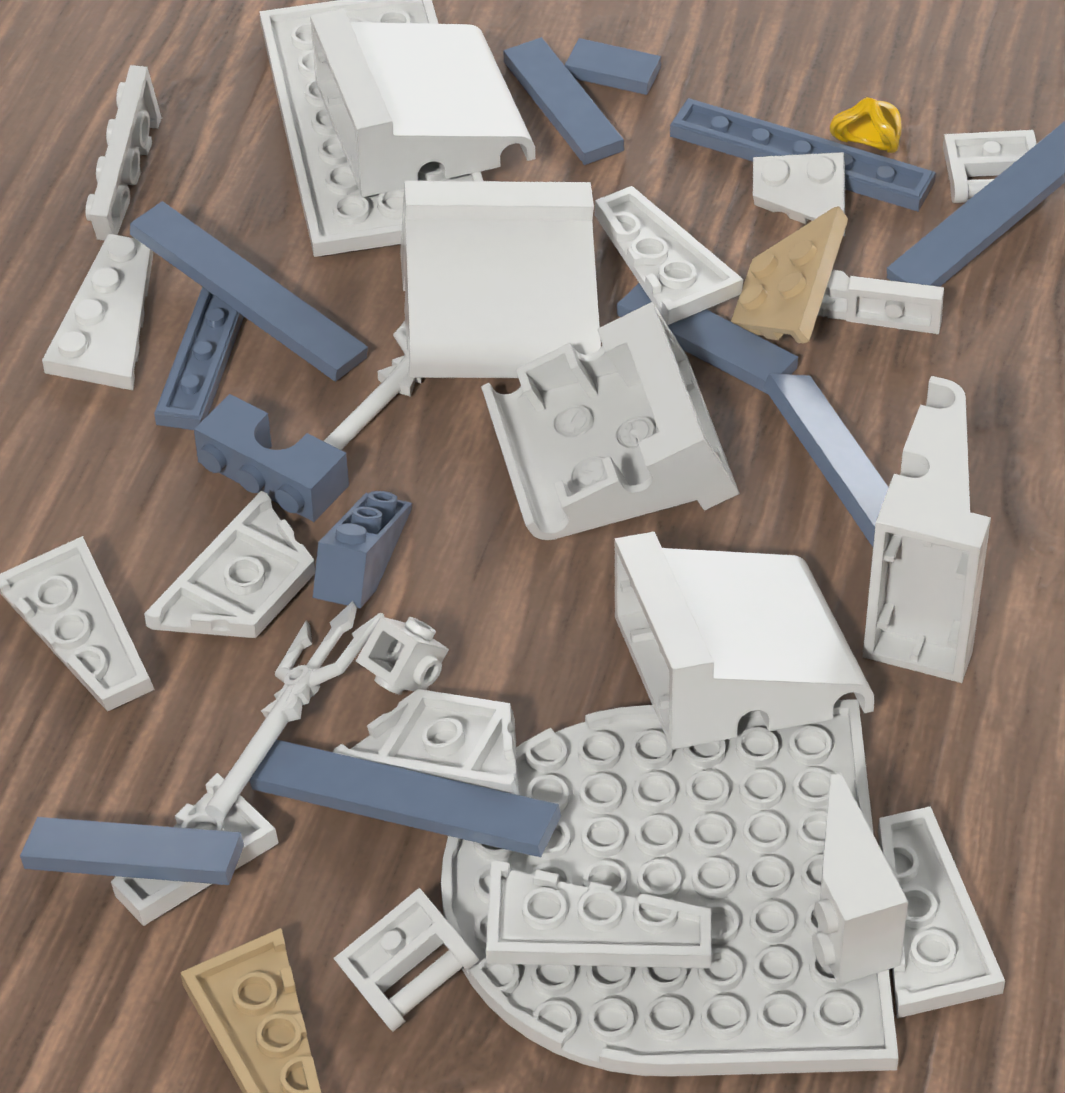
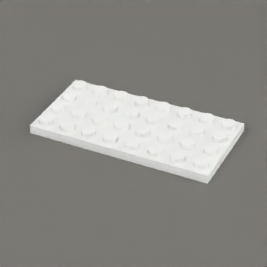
[259,0,483,257]

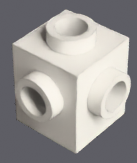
[356,616,449,695]

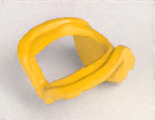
[830,97,902,154]

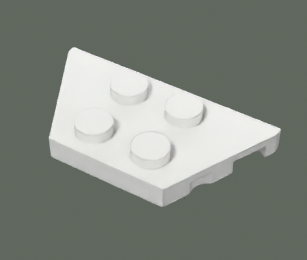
[144,491,315,638]
[333,689,519,795]

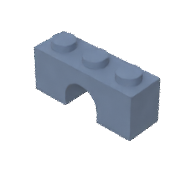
[194,394,349,522]

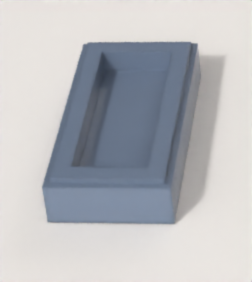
[565,38,661,95]

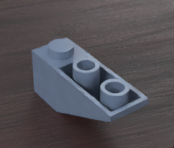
[313,491,412,608]

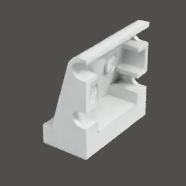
[310,8,536,198]
[400,181,601,378]
[481,302,740,540]
[863,376,991,683]
[615,532,874,750]

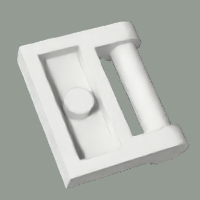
[943,130,1036,203]
[334,888,479,1032]

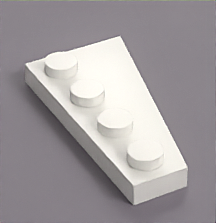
[0,536,155,712]

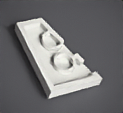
[111,773,279,926]

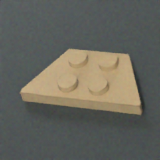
[731,206,848,344]

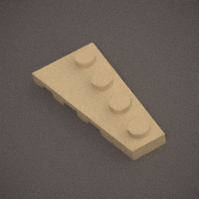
[180,928,321,1093]

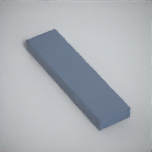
[503,37,624,165]
[617,283,798,394]
[154,287,244,430]
[20,817,244,885]

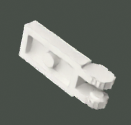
[818,270,944,334]

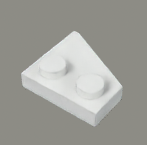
[753,152,845,236]

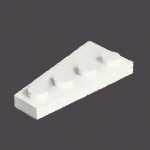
[86,65,162,240]
[594,186,743,325]
[42,234,153,390]
[878,806,1005,1018]
[486,859,711,968]

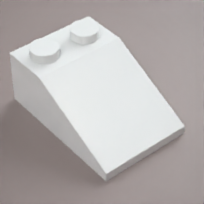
[812,772,908,985]

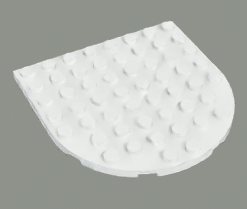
[441,699,899,1076]

